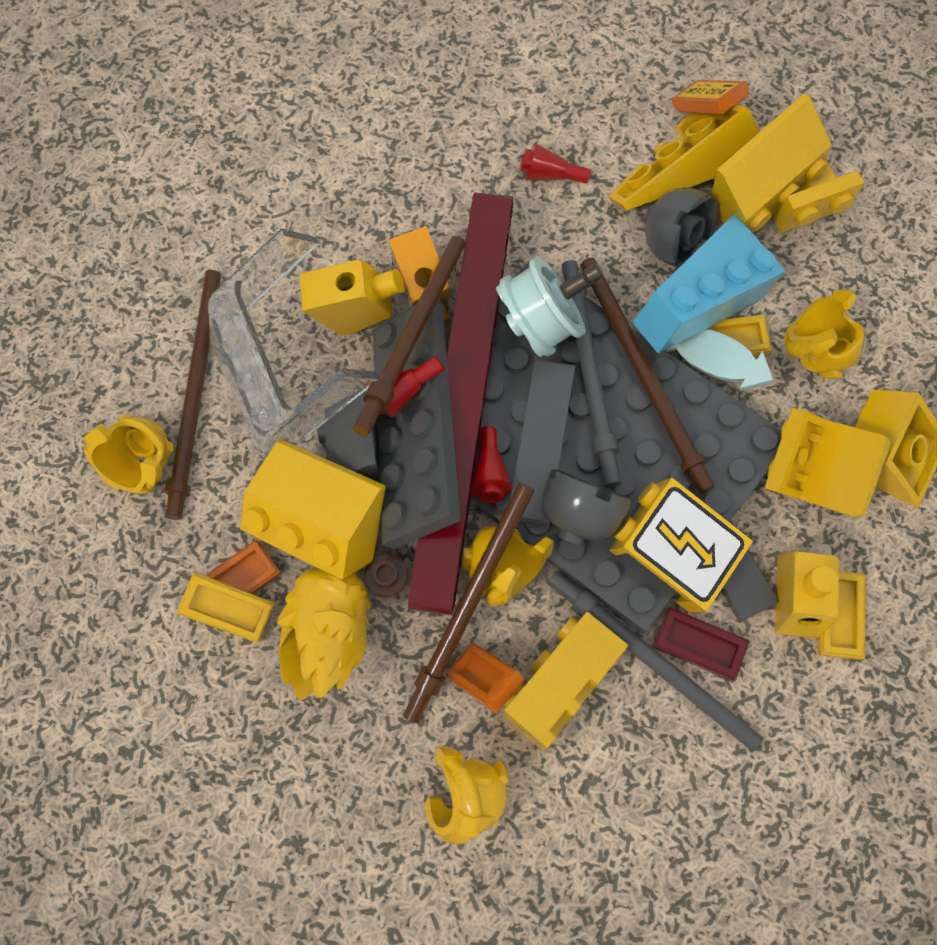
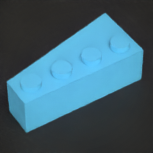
[632,214,786,353]

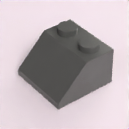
[316,383,380,483]

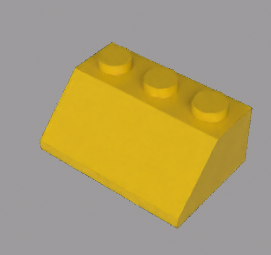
[711,93,832,232]
[240,440,386,580]

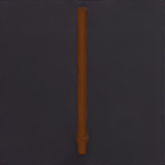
[580,257,715,494]
[165,270,221,520]

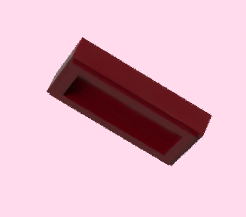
[652,607,750,682]

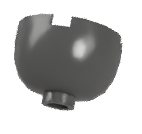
[644,187,718,268]
[542,468,633,546]

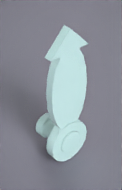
[665,329,774,391]

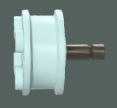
[496,256,604,357]

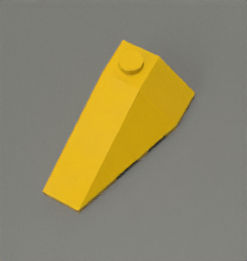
[608,104,760,211]

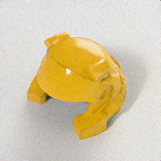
[783,290,865,379]
[83,414,174,494]
[461,526,553,607]
[425,746,509,845]

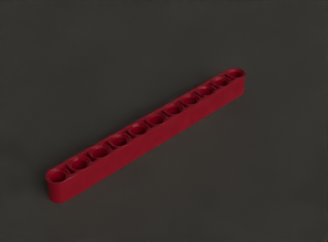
[408,192,513,615]

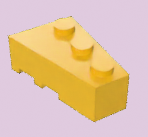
[502,612,629,752]

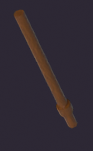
[353,236,466,437]
[403,482,535,723]

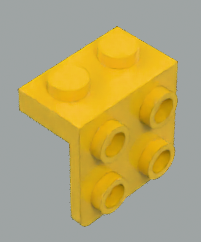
[771,160,865,233]
[765,408,890,518]

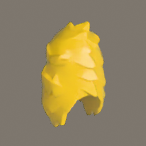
[277,567,371,701]

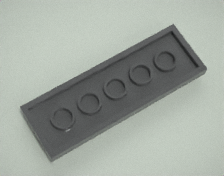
[373,300,461,549]

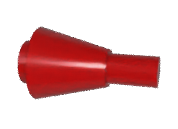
[520,142,591,184]
[370,356,445,418]
[470,426,512,503]

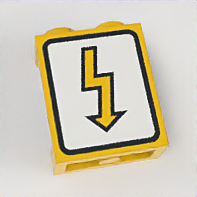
[609,477,753,613]

